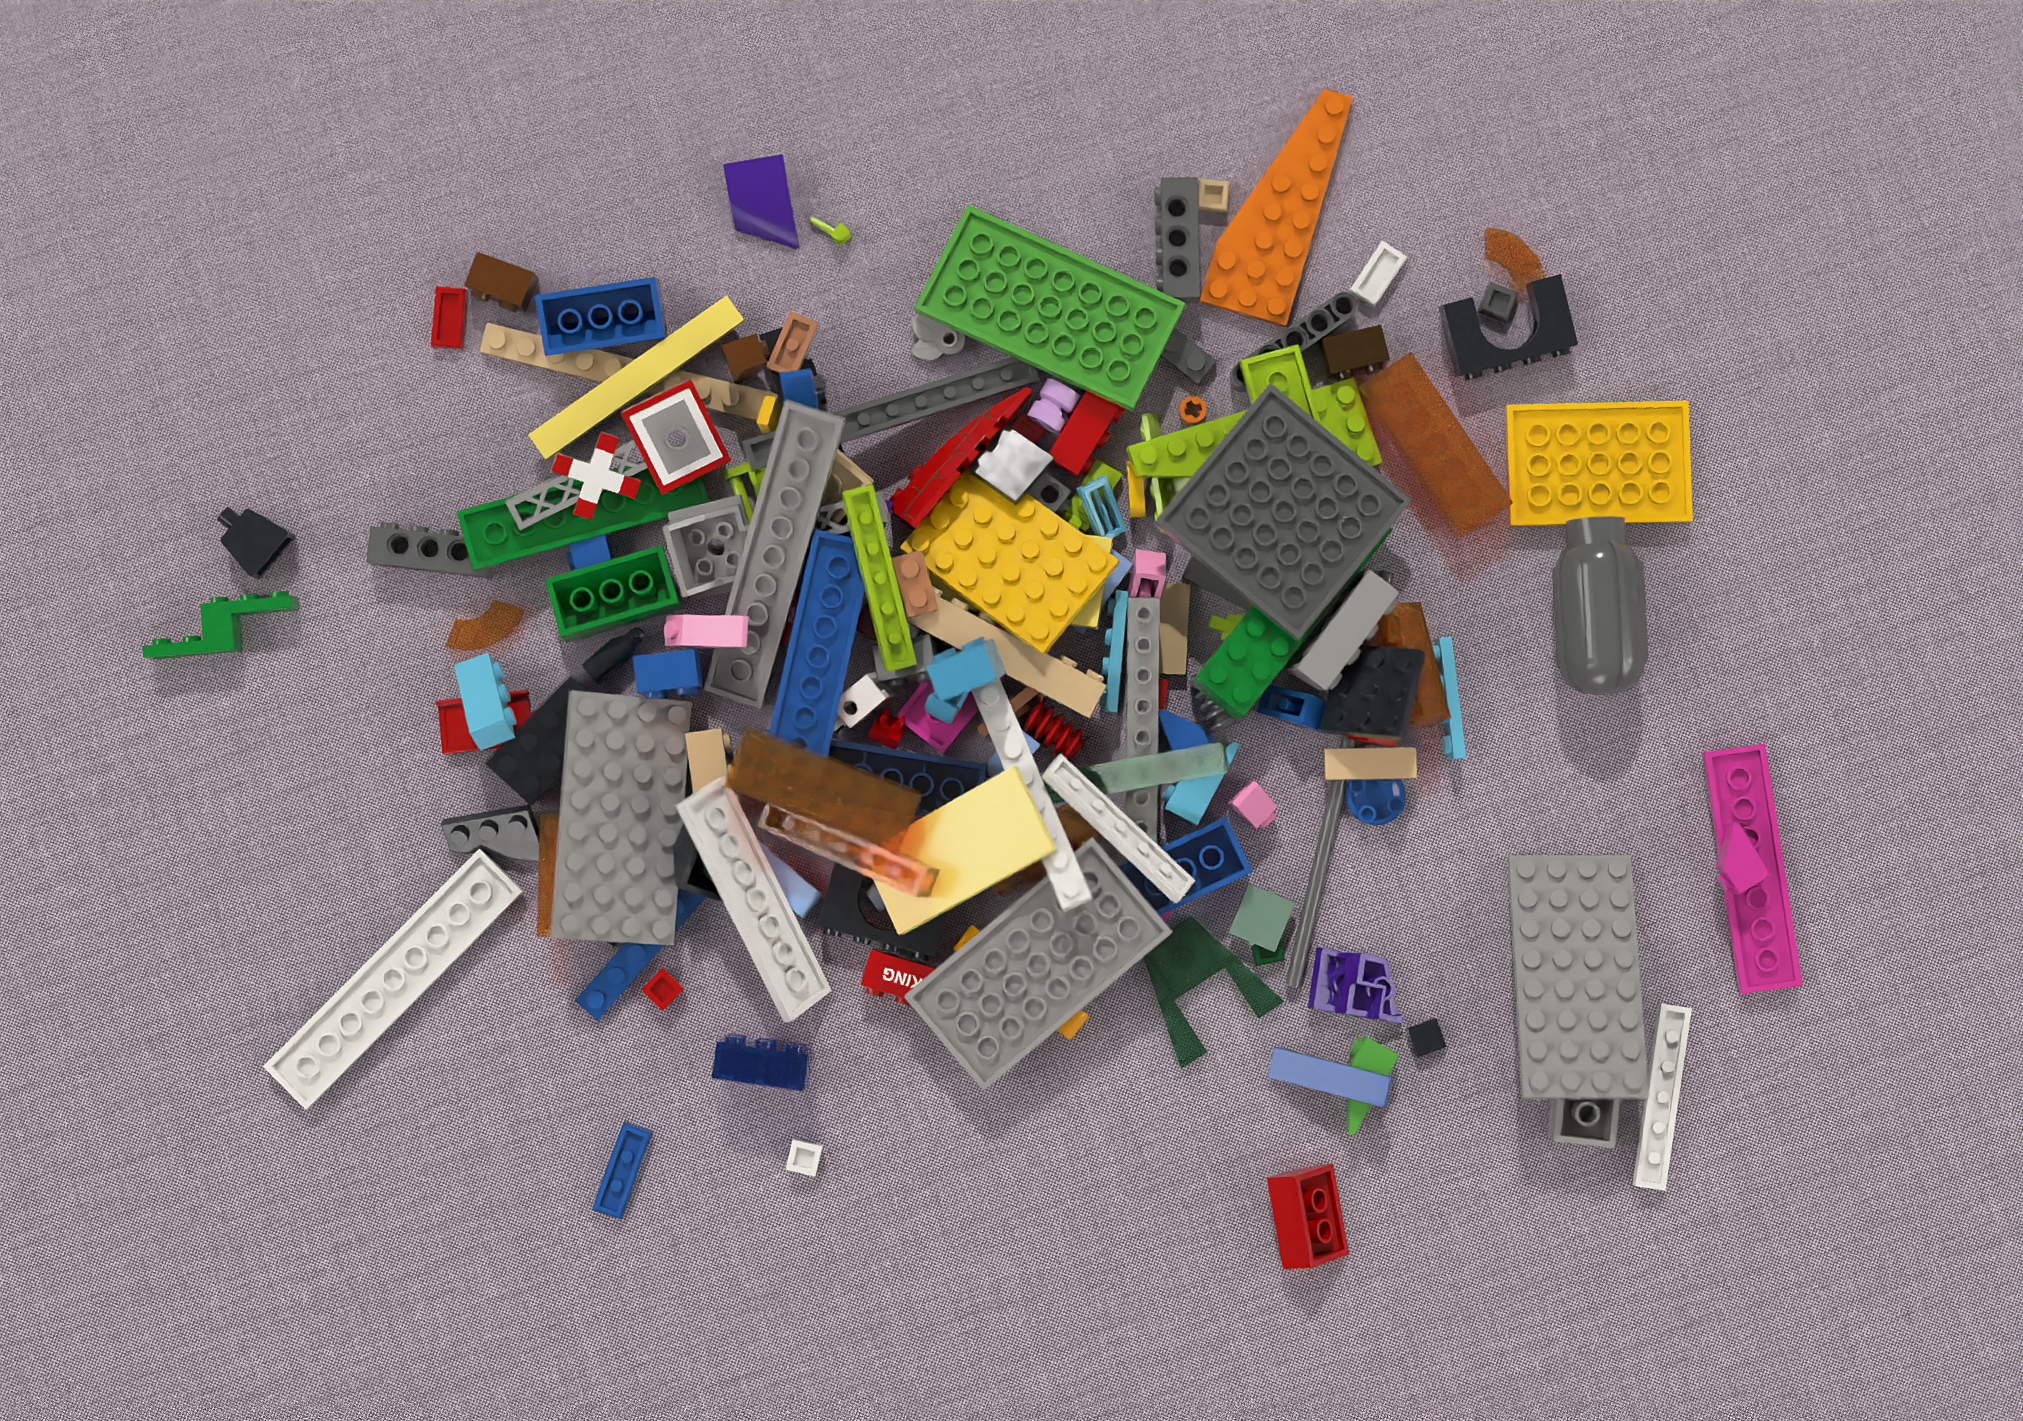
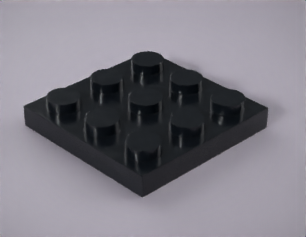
[1319,645,1426,741]

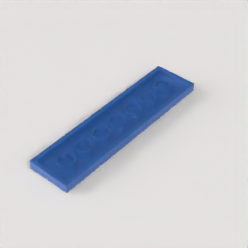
[761,530,865,784]

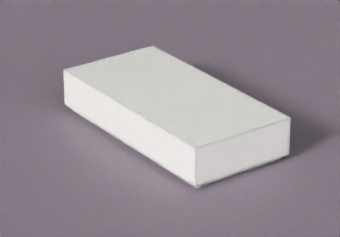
[1349,241,1407,309]

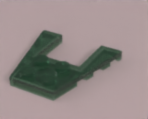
[1143,916,1284,1068]

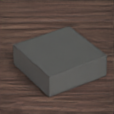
[1478,282,1518,322]

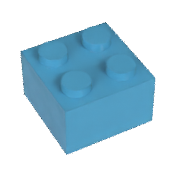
[926,637,1006,702]

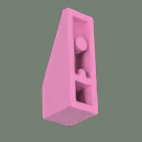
[664,615,748,649]

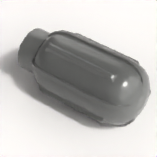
[1552,516,1649,695]

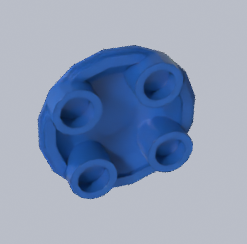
[1345,779,1406,826]

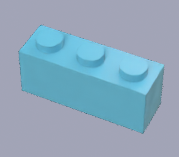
[454,652,517,750]

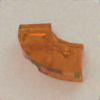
[1485,228,1545,290]
[445,600,525,651]

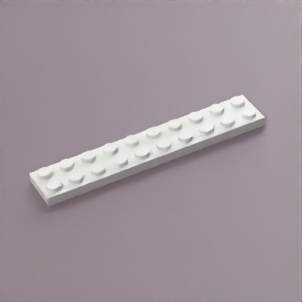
[263,849,524,1110]

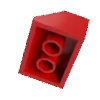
[1267,1163,1349,1269]

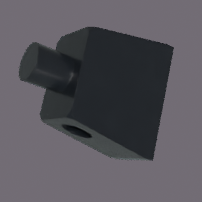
[217,507,296,580]

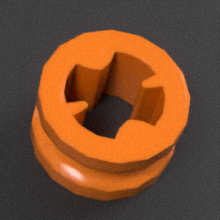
[1179,396,1207,425]

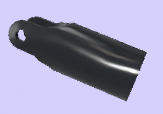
[581,627,644,685]

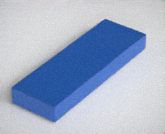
[592,1121,653,1220]

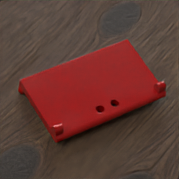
[436,690,531,755]

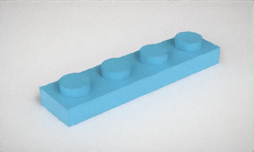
[1099,590,1128,714]
[1431,636,1466,760]

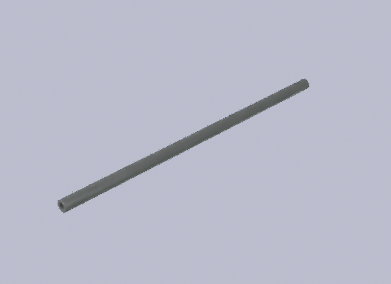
[1285,571,1394,988]

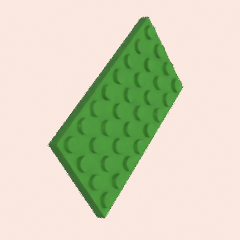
[914,205,1186,412]

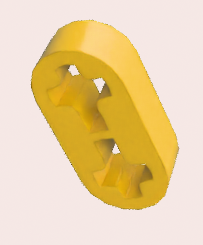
[1126,461,1145,518]

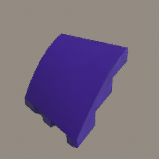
[723,154,800,249]
[1308,947,1403,1024]

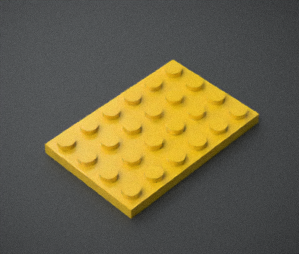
[1505,400,1693,527]
[900,469,1119,656]

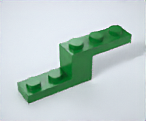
[142,591,300,660]

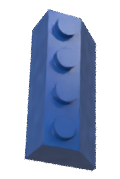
[535,277,666,356]

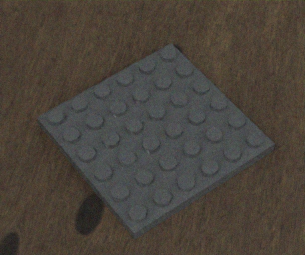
[1154,383,1412,641]

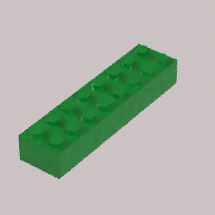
[1190,528,1392,721]

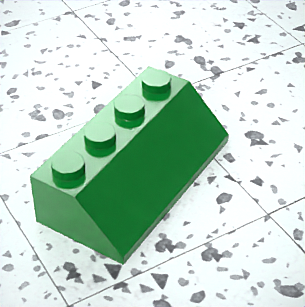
[545,545,683,643]

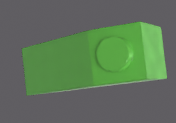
[1345,1035,1399,1135]

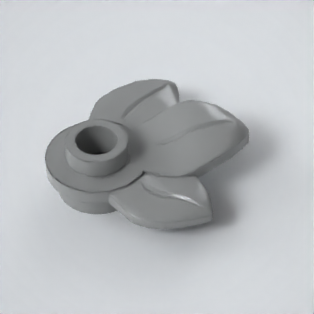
[911,314,966,361]

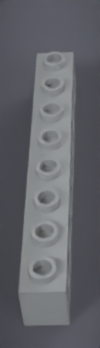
[1125,597,1160,844]

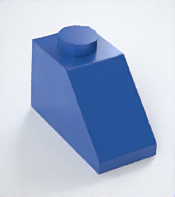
[780,369,819,410]
[1257,684,1326,733]
[1158,709,1216,769]

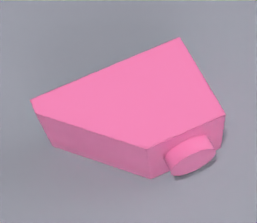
[1126,549,1166,618]
[1228,781,1277,829]

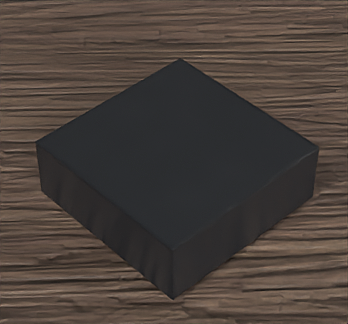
[1406,1017,1447,1057]

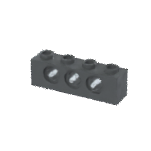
[1154,177,1200,303]
[366,522,494,579]

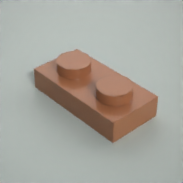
[766,311,819,374]
[892,550,939,618]

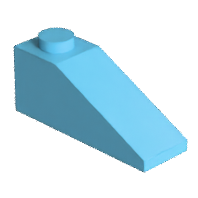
[1162,742,1240,826]

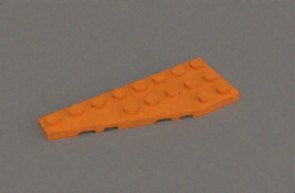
[1199,89,1353,328]

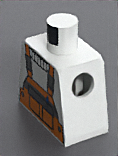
[833,672,896,734]

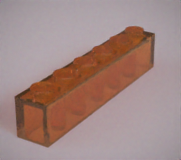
[757,798,940,898]

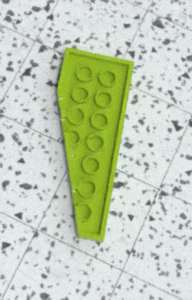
[1126,377,1383,478]

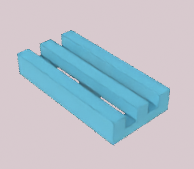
[1077,475,1127,539]

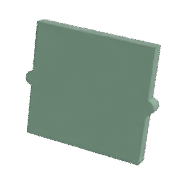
[1228,883,1295,952]

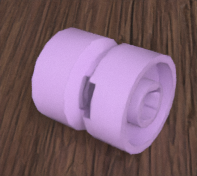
[1027,378,1081,435]

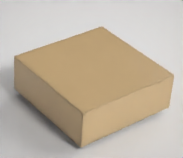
[1198,179,1230,213]

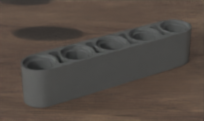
[1230,292,1358,392]

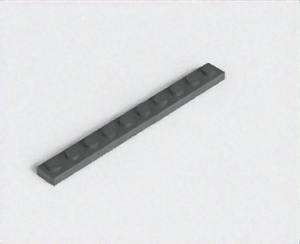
[742,357,1040,472]

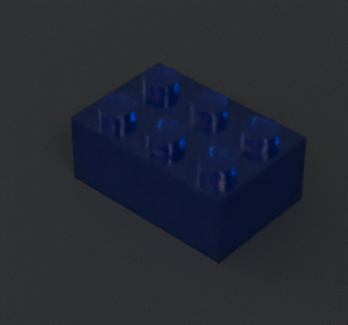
[711,1033,813,1091]

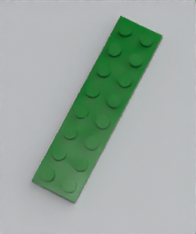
[456,460,709,571]

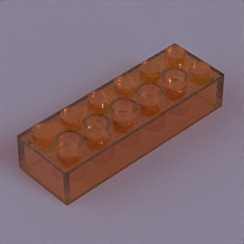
[1358,352,1513,540]
[723,724,921,853]

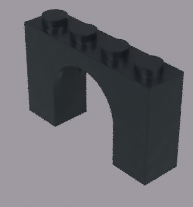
[1438,274,1578,381]
[818,854,949,961]

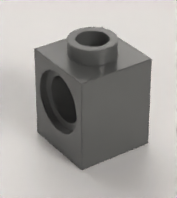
[1027,472,1072,516]

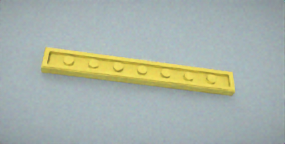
[528,295,745,461]

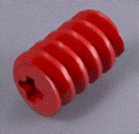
[1024,698,1090,761]

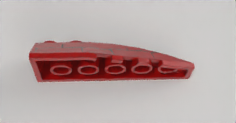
[889,387,1032,531]

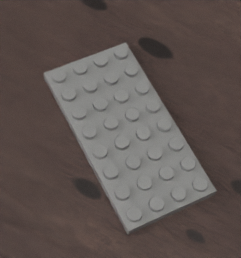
[550,691,692,946]
[904,837,1173,1091]
[1507,855,1649,1100]

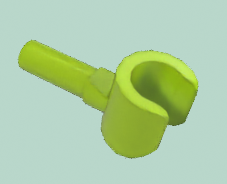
[810,216,852,245]

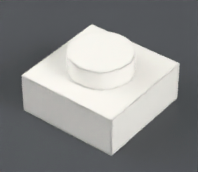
[785,1138,823,1177]

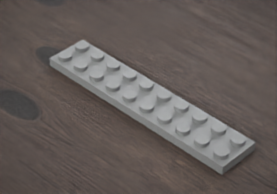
[703,400,846,709]

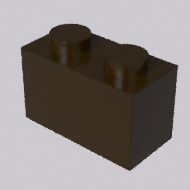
[1319,325,1390,381]

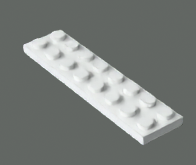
[676,776,832,1022]

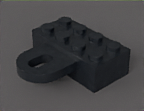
[485,672,592,806]

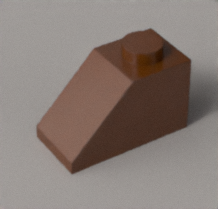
[722,334,771,384]

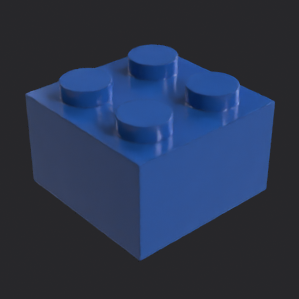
[633,649,705,699]

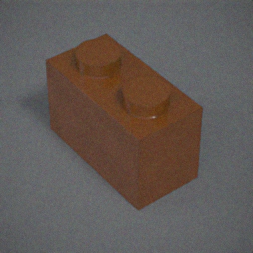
[464,251,539,313]

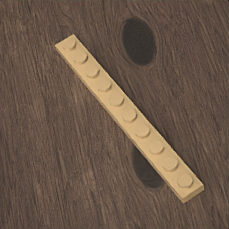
[479,323,780,421]

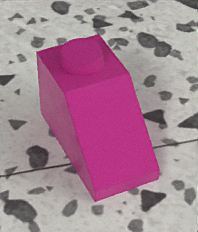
[1715,822,1771,894]

